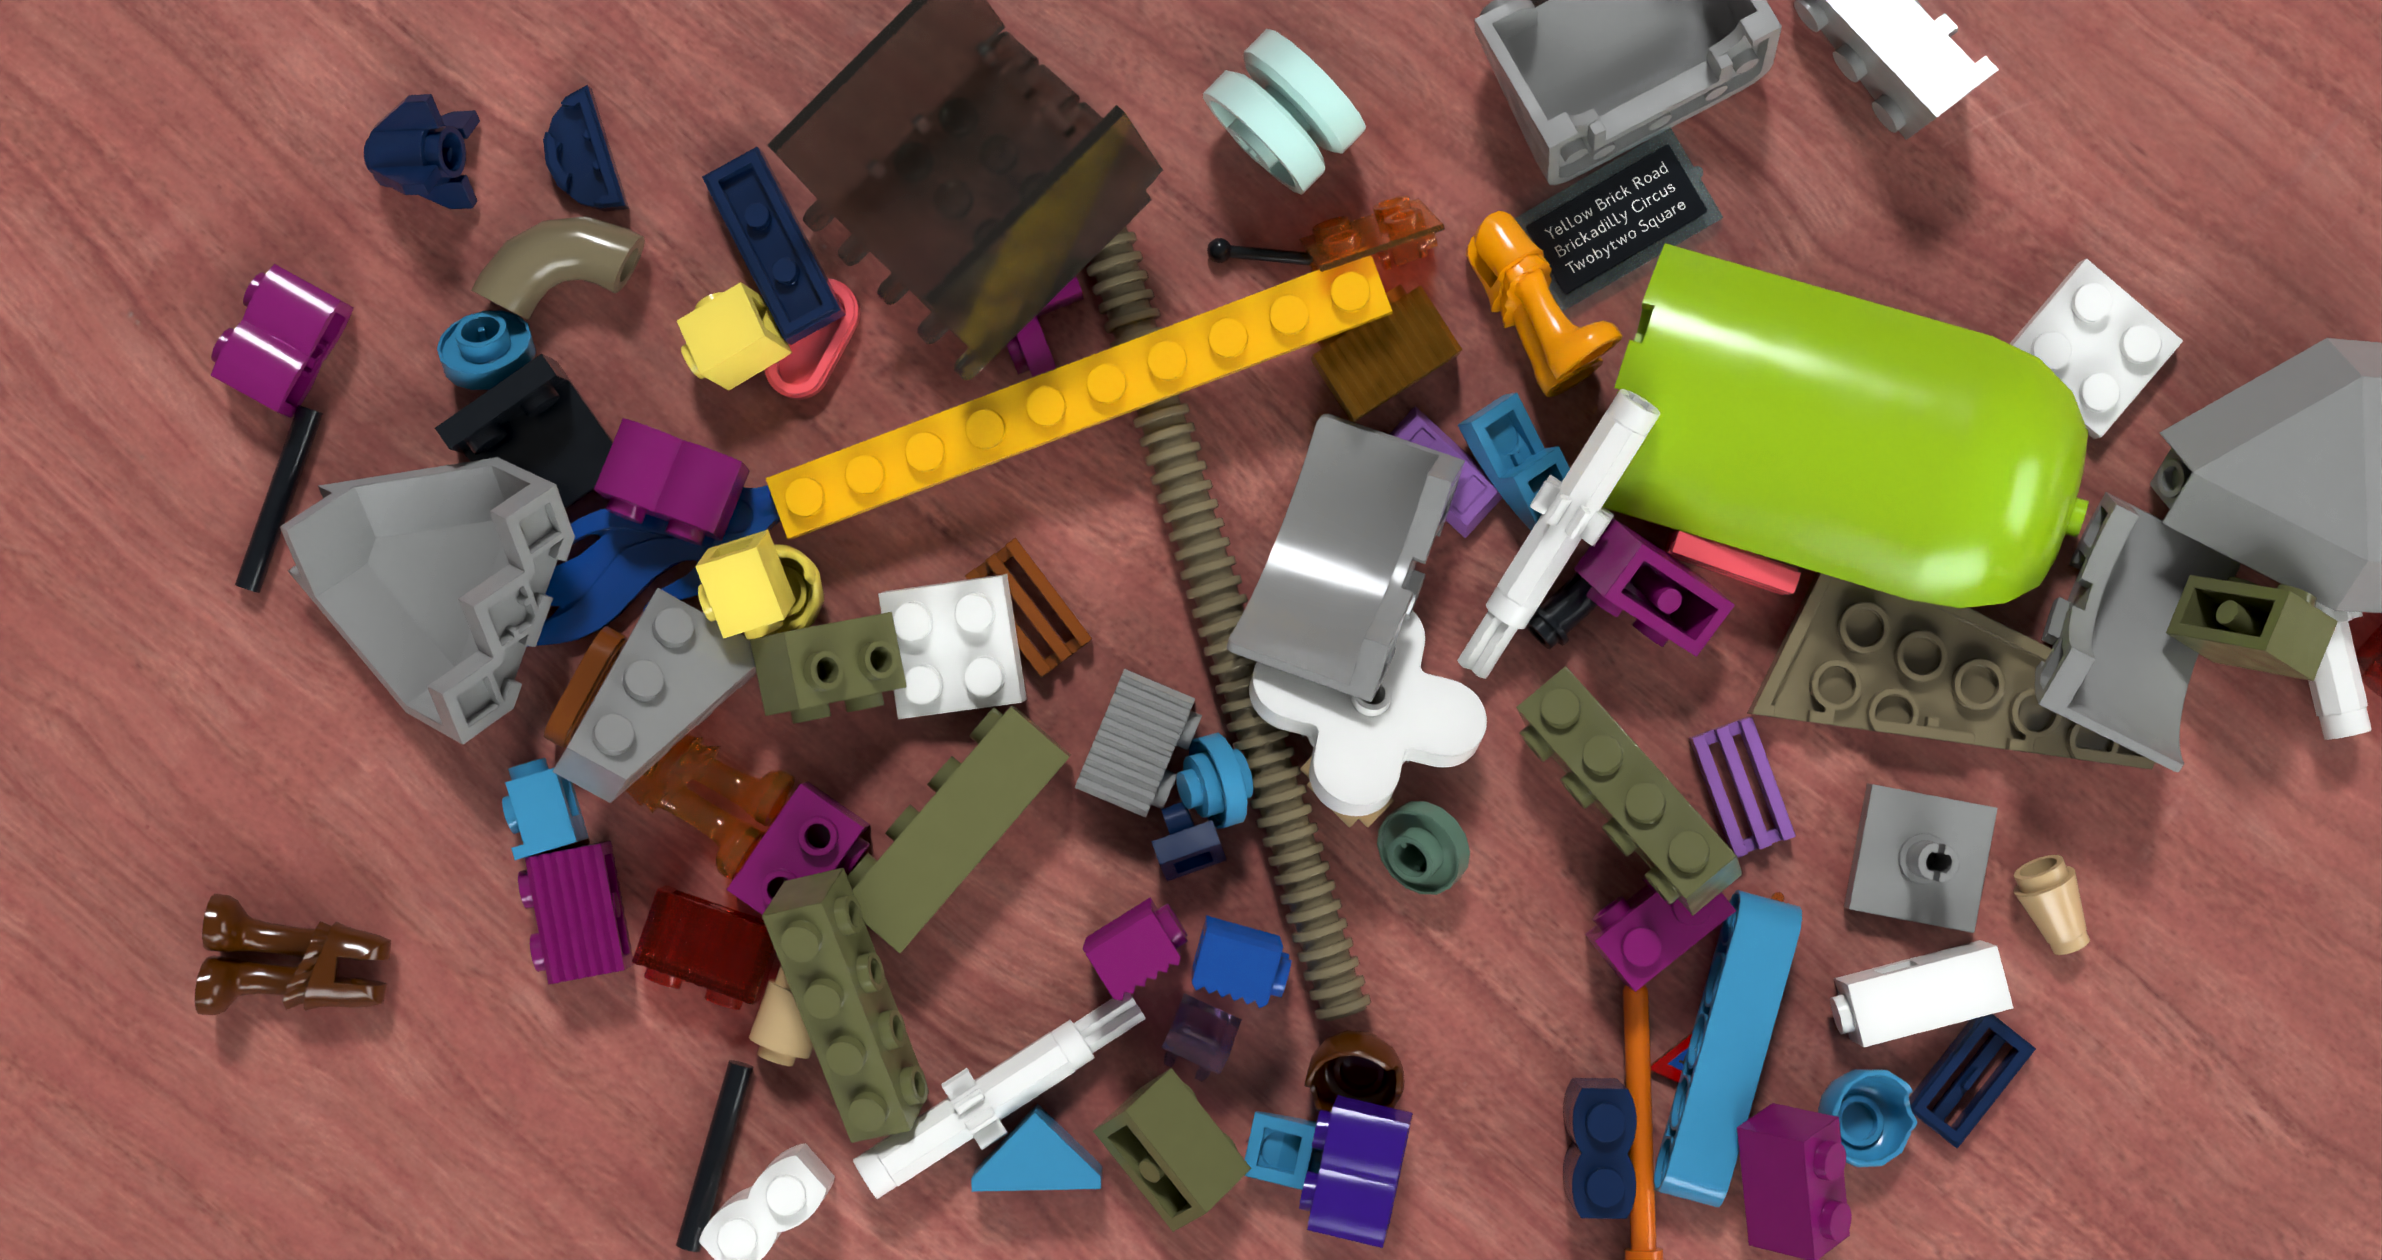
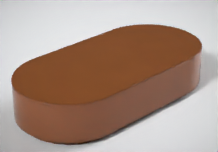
[544,626,627,749]

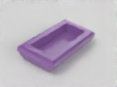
[1389,406,1503,538]

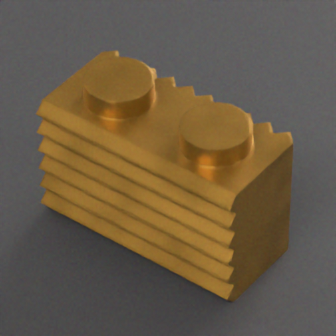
[1311,284,1463,422]

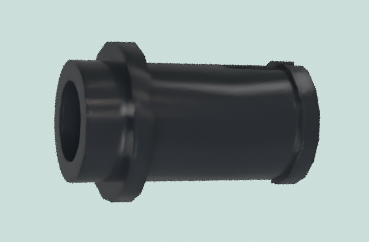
[1526,572,1597,649]

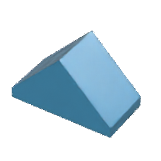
[971,1104,1103,1192]

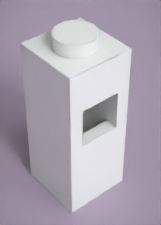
[1830,940,2013,1047]

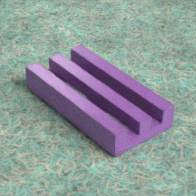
[1689,716,1796,858]

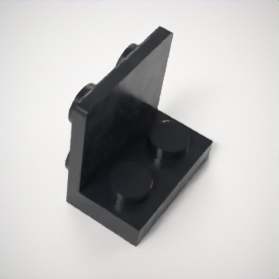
[435,354,613,510]

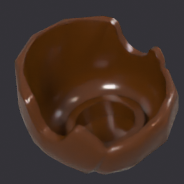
[1305,1030,1405,1112]

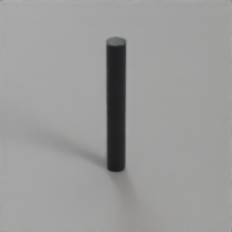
[235,405,323,593]
[676,1060,754,1252]

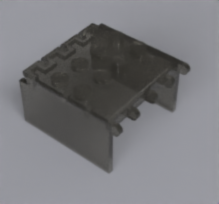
[767,0,1163,380]

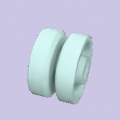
[1203,29,1366,195]

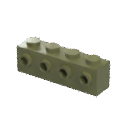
[1516,666,1743,916]
[847,705,1071,953]
[762,868,929,1143]

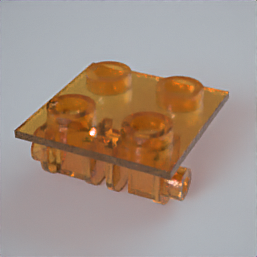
[1299,196,1445,272]

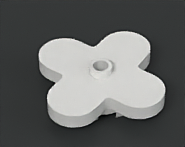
[1249,610,1487,816]

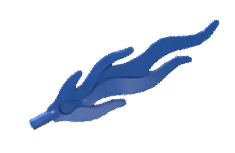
[527,485,781,647]

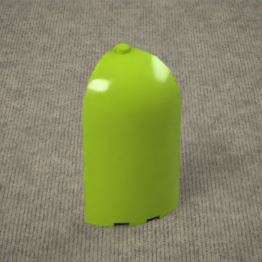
[1602,243,2089,608]

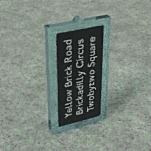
[1515,128,1723,312]

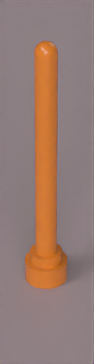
[1623,985,1663,1260]

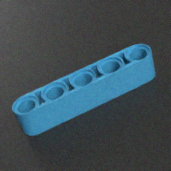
[1654,890,1802,1208]

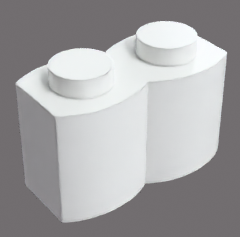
[699,1143,835,1260]

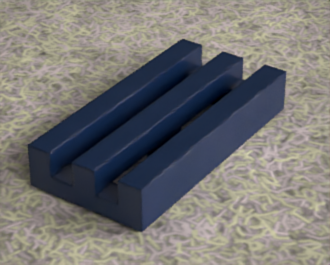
[1909,1014,2036,1149]

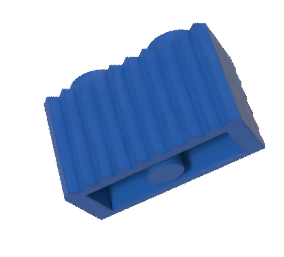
[1191,915,1292,1008]

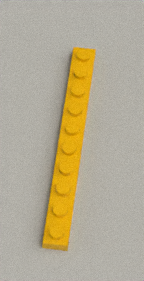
[765,250,1392,539]

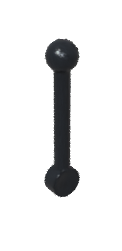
[1207,238,1339,270]

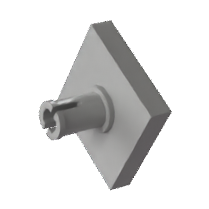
[1844,783,1998,933]

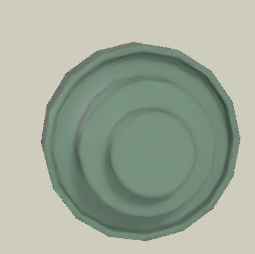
[1377,801,1470,895]

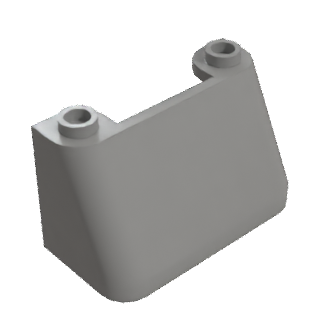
[1474,0,1782,185]

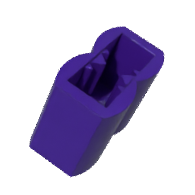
[1299,1095,1413,1248]

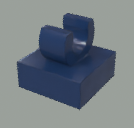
[1151,802,1227,881]

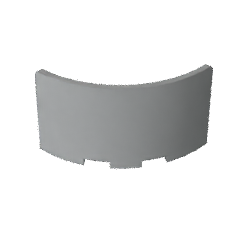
[1227,414,1465,702]
[2035,492,2240,772]

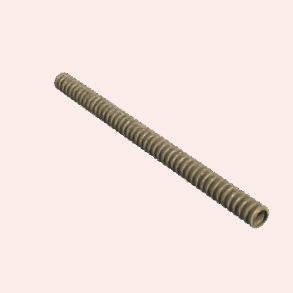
[1057,154,1371,1021]

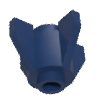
[364,94,480,209]

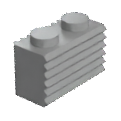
[1074,669,1202,818]

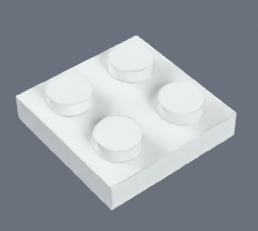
[2010,259,2183,439]
[878,574,1027,719]

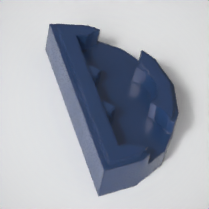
[543,85,629,212]

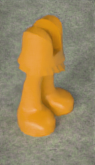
[1465,211,1623,397]

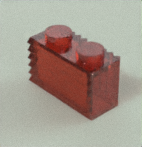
[632,885,776,1010]

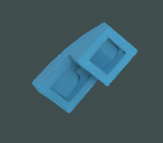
[1457,392,1570,531]
[1245,1111,1323,1190]

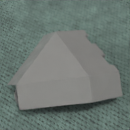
[2150,338,2382,613]
[280,457,575,745]

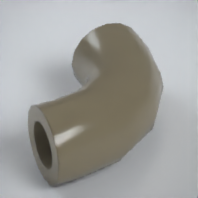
[471,216,645,320]

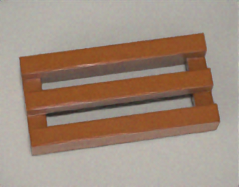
[965,538,1092,677]

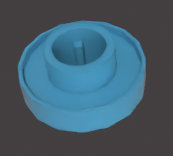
[437,310,536,390]
[1176,732,1253,829]

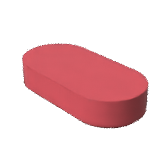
[764,279,860,400]

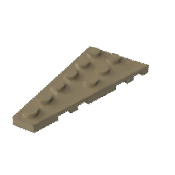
[1747,572,2155,769]

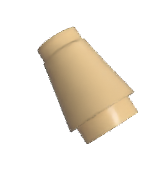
[2014,855,2090,955]

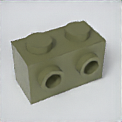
[2166,575,2338,681]
[750,612,907,724]
[1093,1068,1251,1232]

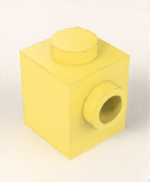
[677,282,792,391]
[695,530,796,639]

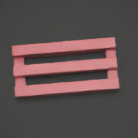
[1663,530,1801,596]

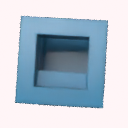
[502,758,589,860]

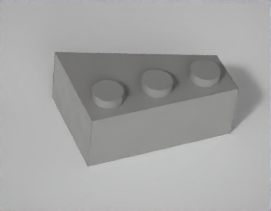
[553,588,756,803]

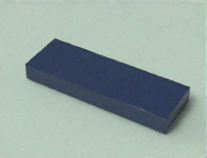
[702,147,846,345]

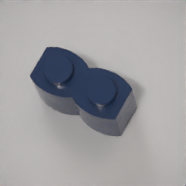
[1563,1078,1637,1219]

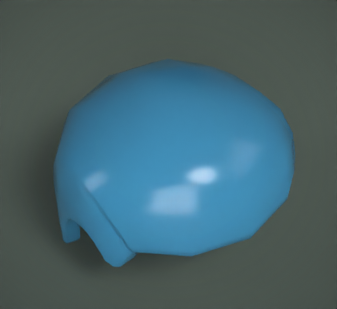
[1818,1069,1917,1167]

